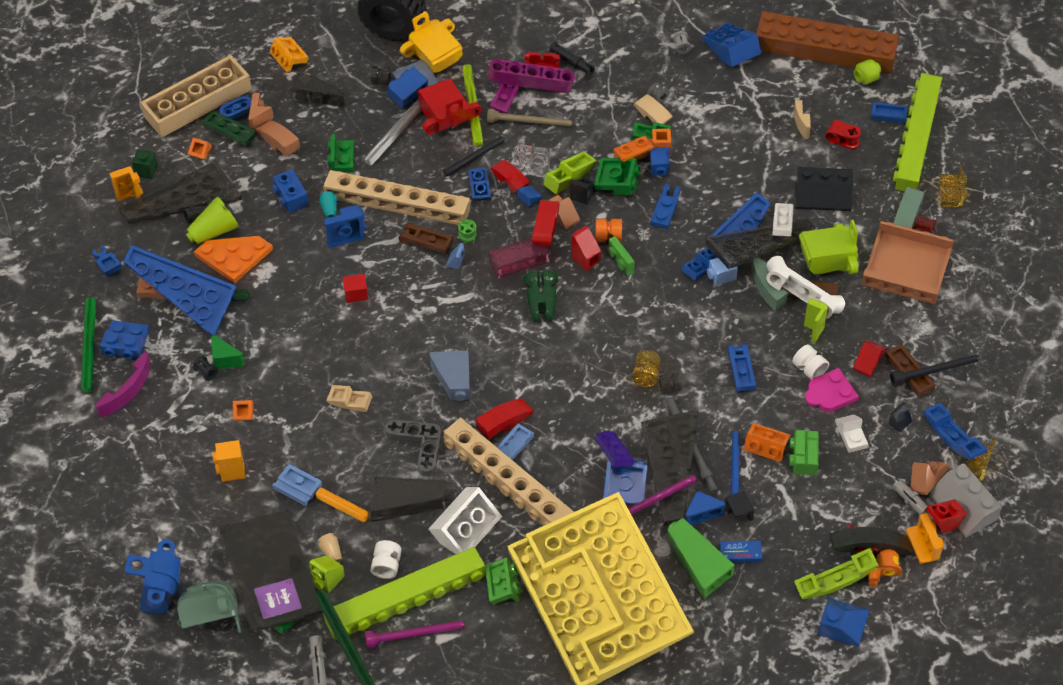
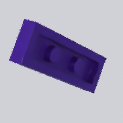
[595,431,634,467]

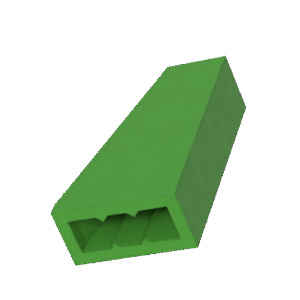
[667,518,735,599]

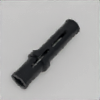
[549,42,595,76]

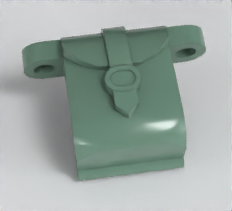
[177,580,243,633]

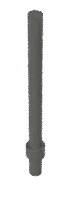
[666,397,718,494]

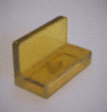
[966,437,997,482]

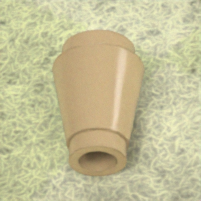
[318,533,343,563]

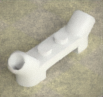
[766,256,845,319]

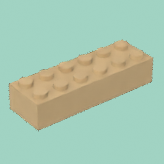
[140,55,252,137]

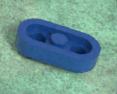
[220,96,252,120]

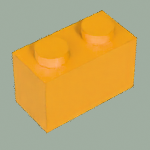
[212,440,246,482]

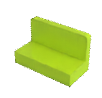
[804,298,828,343]

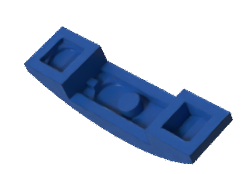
[923,403,988,460]

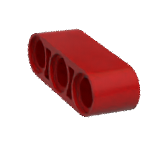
[532,200,560,247]

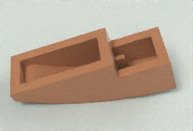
[255,120,300,157]

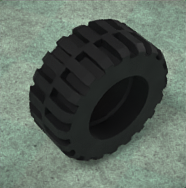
[357,0,427,41]

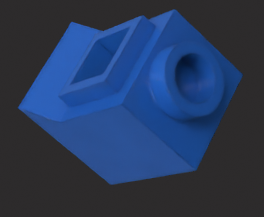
[649,147,670,176]

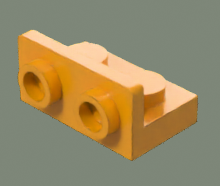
[270,37,309,72]

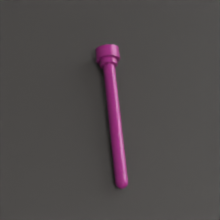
[628,475,696,515]
[364,621,465,649]

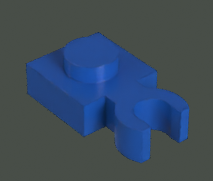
[92,245,122,277]

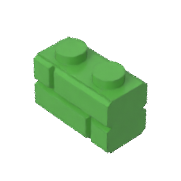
[789,430,819,475]

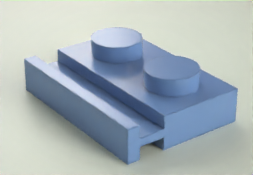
[272,464,322,506]

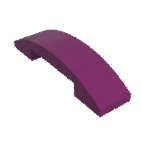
[95,352,151,418]

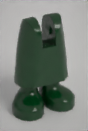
[523,270,558,322]

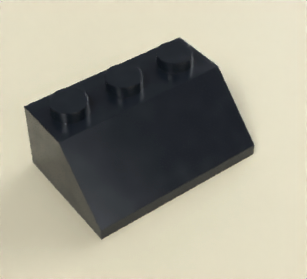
[796,167,853,211]

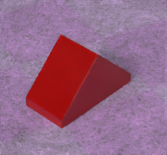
[853,340,887,377]

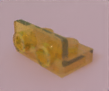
[939,168,968,207]

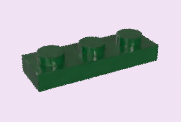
[202,110,257,147]

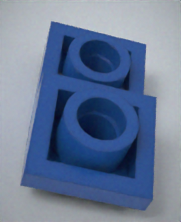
[468,168,491,200]
[681,247,722,281]

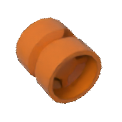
[596,218,622,243]

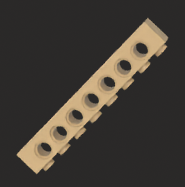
[323,170,470,225]
[444,417,574,526]

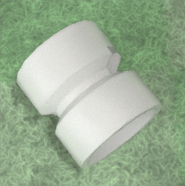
[792,345,829,380]
[371,540,402,579]

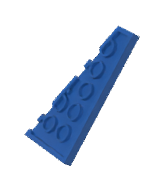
[124,245,236,336]

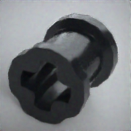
[192,356,218,381]

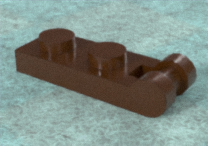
[398,223,453,255]

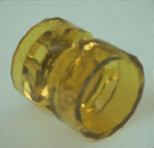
[632,350,661,387]

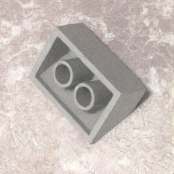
[929,463,1002,538]

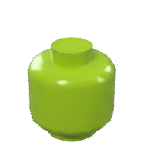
[854,59,881,85]

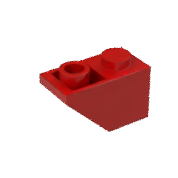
[572,226,601,271]
[926,499,967,534]

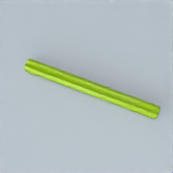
[463,64,483,147]

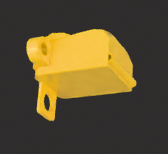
[400,11,463,73]

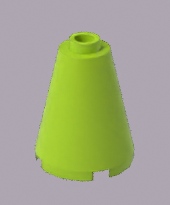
[186,197,239,244]

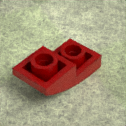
[490,159,530,193]

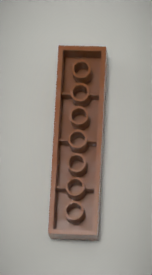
[756,11,899,74]

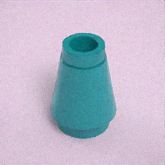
[319,191,337,219]

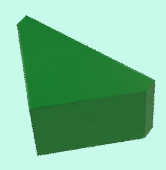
[211,335,245,369]

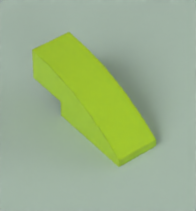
[543,151,597,194]

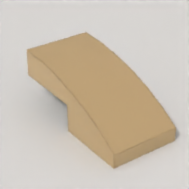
[633,94,673,124]
[794,100,810,139]
[327,385,372,412]

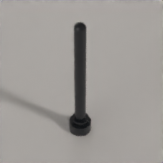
[890,355,980,387]

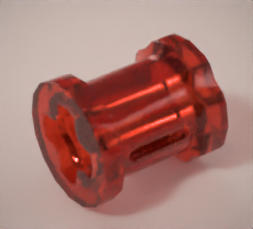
[913,213,937,234]

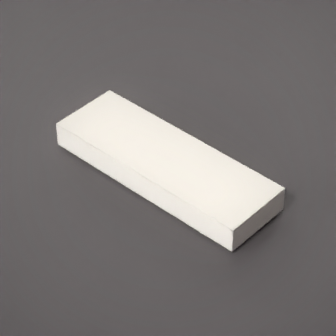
[772,203,794,236]

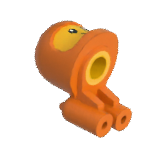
[868,549,902,587]

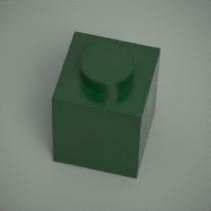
[132,149,158,179]

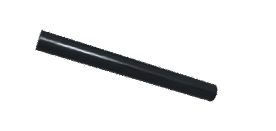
[443,136,504,177]

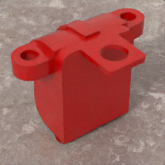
[418,79,482,134]

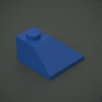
[818,598,869,647]

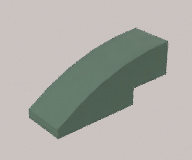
[893,187,925,229]
[751,255,788,312]

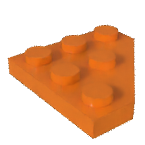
[194,236,273,284]

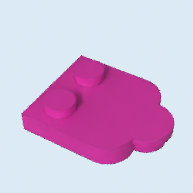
[805,368,859,412]

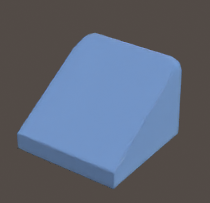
[446,243,464,269]

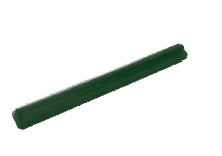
[315,590,375,685]

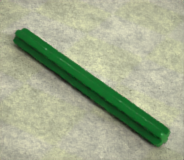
[81,297,96,393]

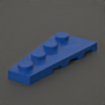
[710,192,771,262]

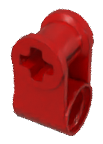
[825,120,861,149]

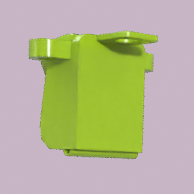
[799,220,858,274]

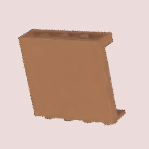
[862,221,954,304]

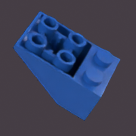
[701,23,761,67]

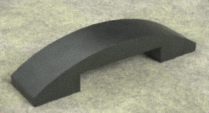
[830,527,913,556]

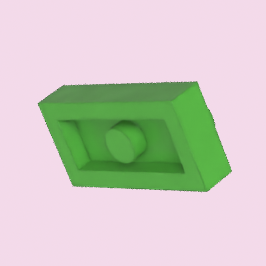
[608,236,635,276]

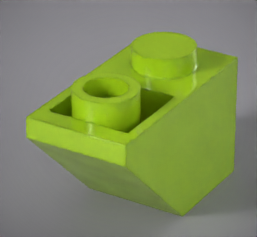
[309,555,345,593]

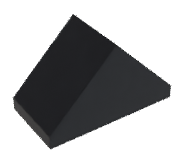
[570,178,595,205]

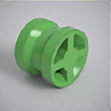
[458,220,477,243]

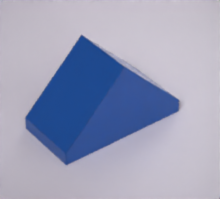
[685,491,725,525]

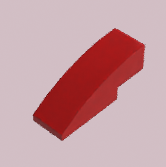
[476,398,534,440]

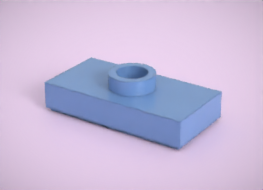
[497,423,534,460]

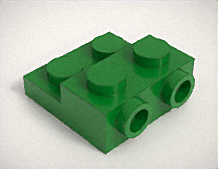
[594,158,641,195]

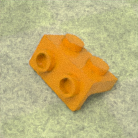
[110,166,143,203]
[906,513,944,564]

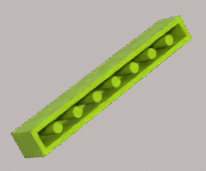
[893,73,942,191]
[324,546,486,641]

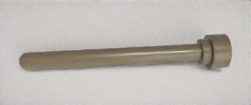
[487,108,572,127]

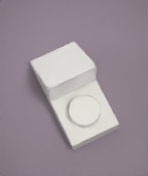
[835,415,868,453]

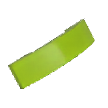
[794,548,879,600]

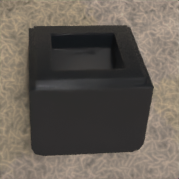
[889,402,912,432]

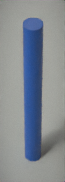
[731,431,740,495]

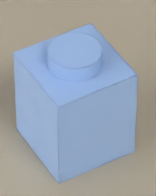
[707,254,738,286]

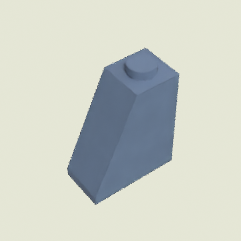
[430,350,470,401]

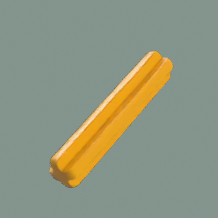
[315,488,369,522]

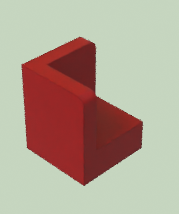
[342,274,368,303]

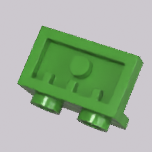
[485,557,522,605]

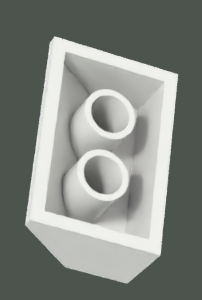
[429,487,502,554]

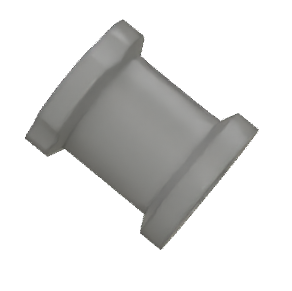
[673,31,691,54]

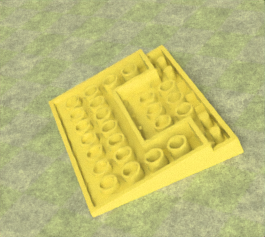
[508,492,694,685]

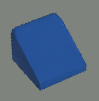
[517,186,543,207]

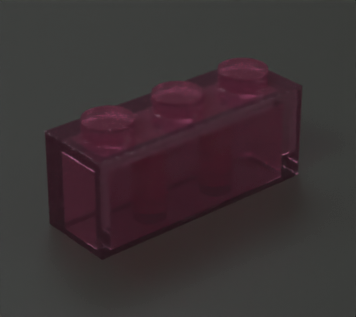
[489,236,550,279]

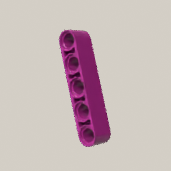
[487,59,575,93]

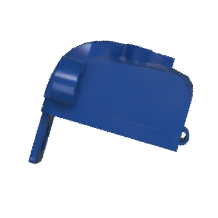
[124,539,181,614]

